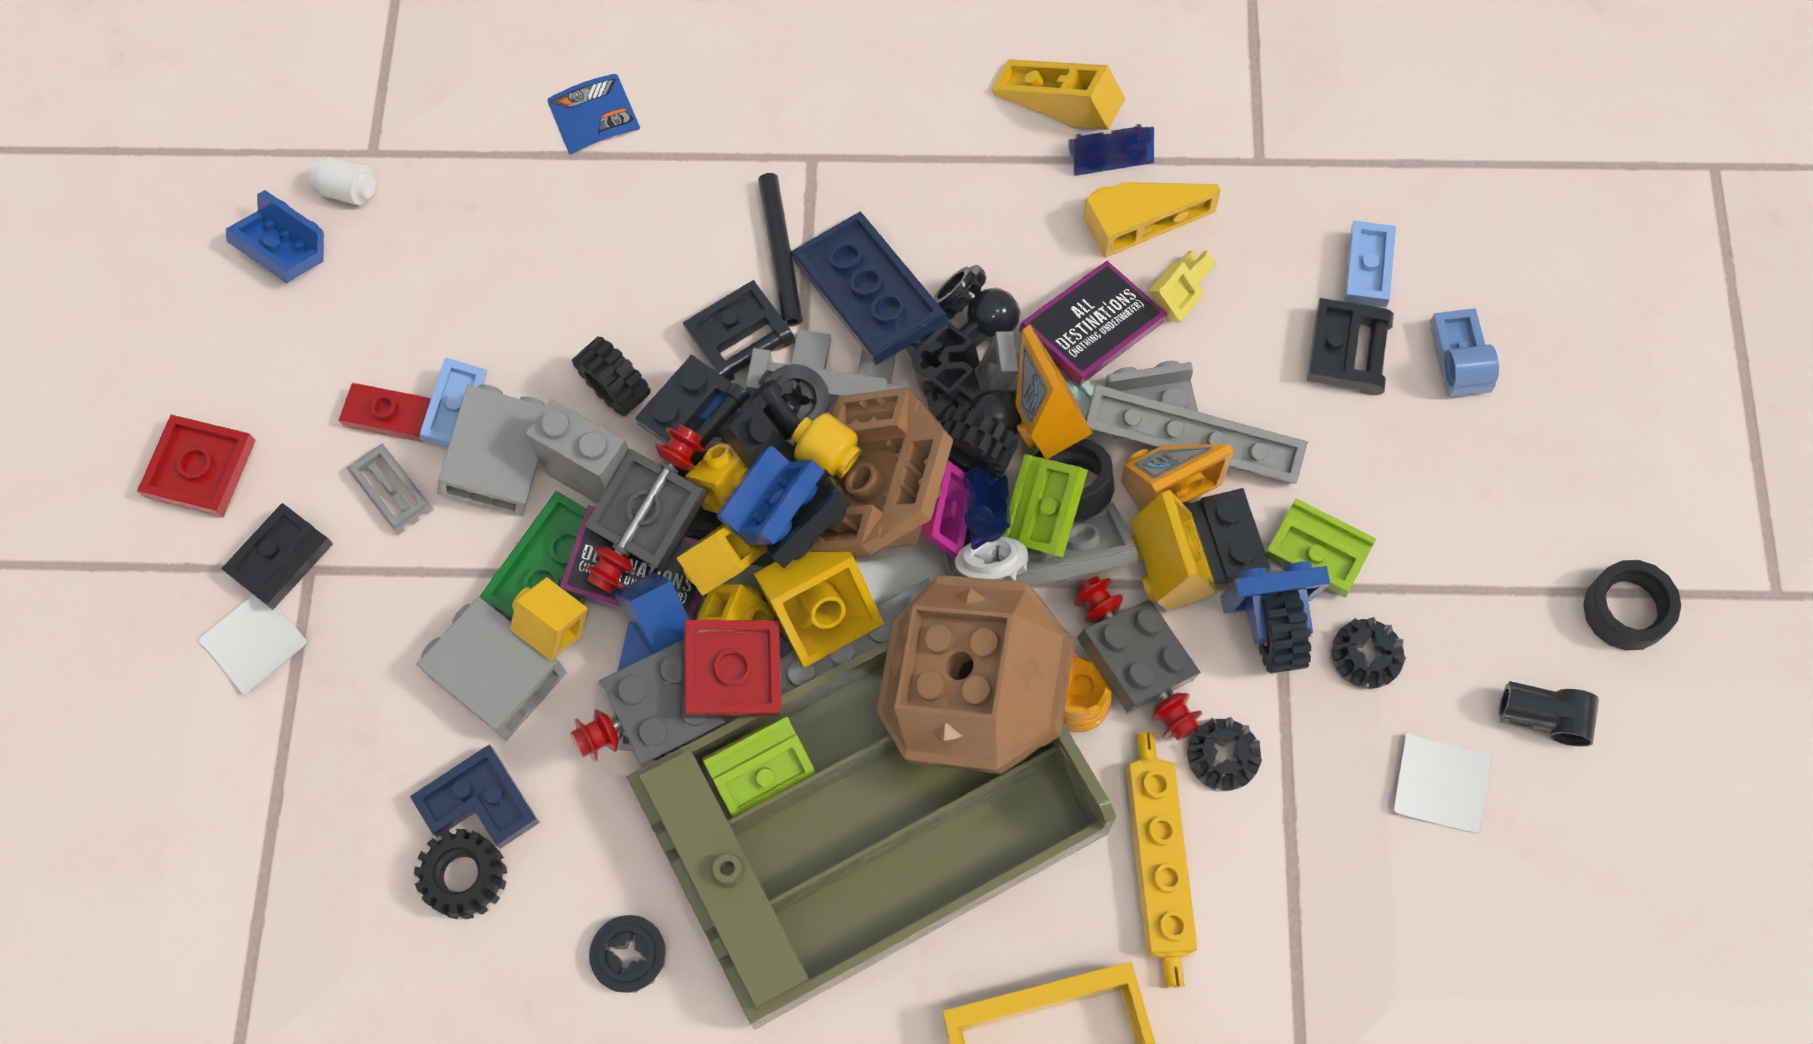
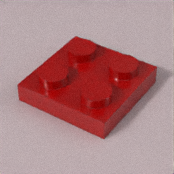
[137,414,256,517]
[684,620,781,717]

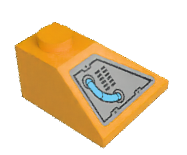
[1015,325,1093,459]
[1121,444,1234,512]

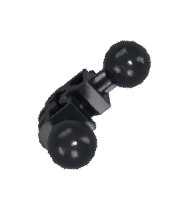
[906,287,1022,438]

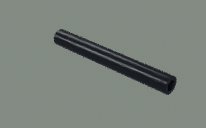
[758,173,803,327]

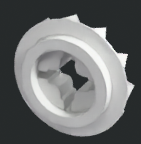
[955,536,1029,581]

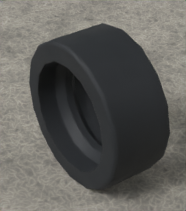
[1034,439,1115,521]
[1583,560,1682,651]

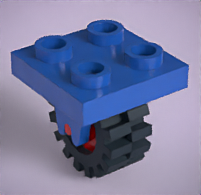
[1220,561,1330,674]

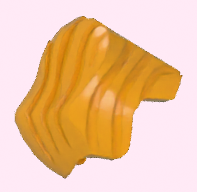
[1063,653,1112,732]

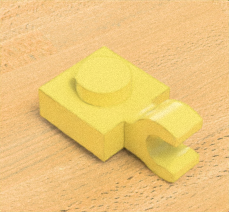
[1148,250,1216,322]

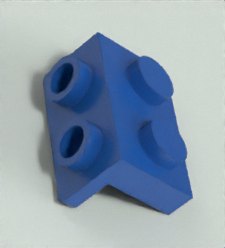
[226,190,324,283]
[717,446,825,545]

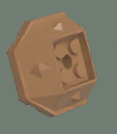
[809,387,953,557]
[876,575,1075,774]

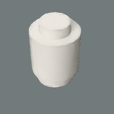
[310,157,376,205]

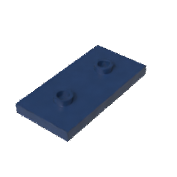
[791,211,948,366]

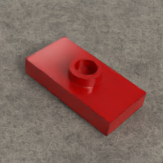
[338,382,431,442]

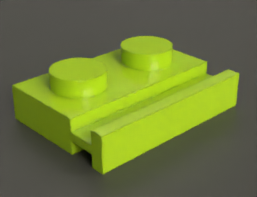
[1001,454,1088,558]
[1266,498,1376,598]
[701,714,816,818]

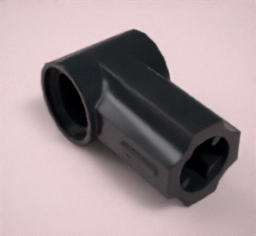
[1498,681,1599,747]

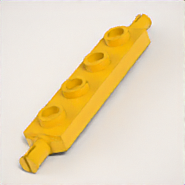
[1125,732,1198,989]

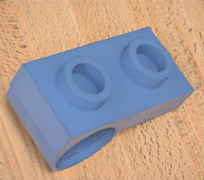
[1430,308,1499,398]

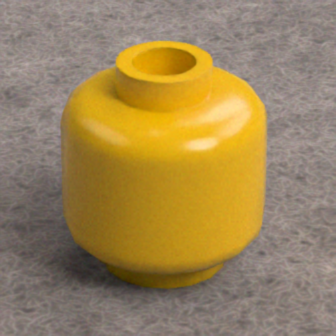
[791,413,861,479]

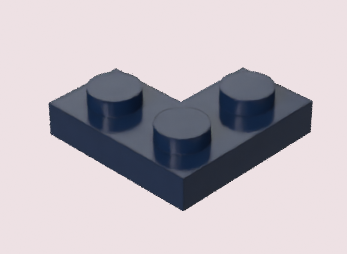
[410,744,540,849]

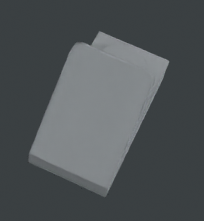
[976,332,1021,400]

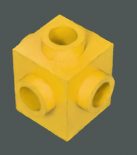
[685,442,749,513]
[697,584,775,620]

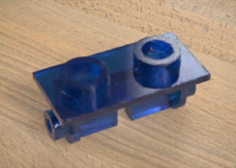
[1068,124,1154,176]
[963,467,1011,550]

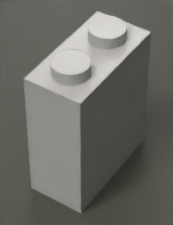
[437,384,545,517]
[526,399,629,504]
[416,596,567,741]

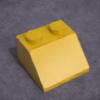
[1130,490,1218,611]
[754,552,884,668]

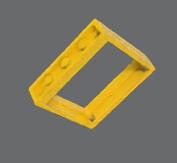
[943,961,1156,1044]

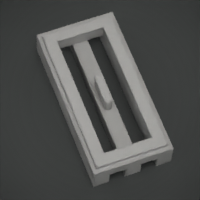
[347,443,434,535]

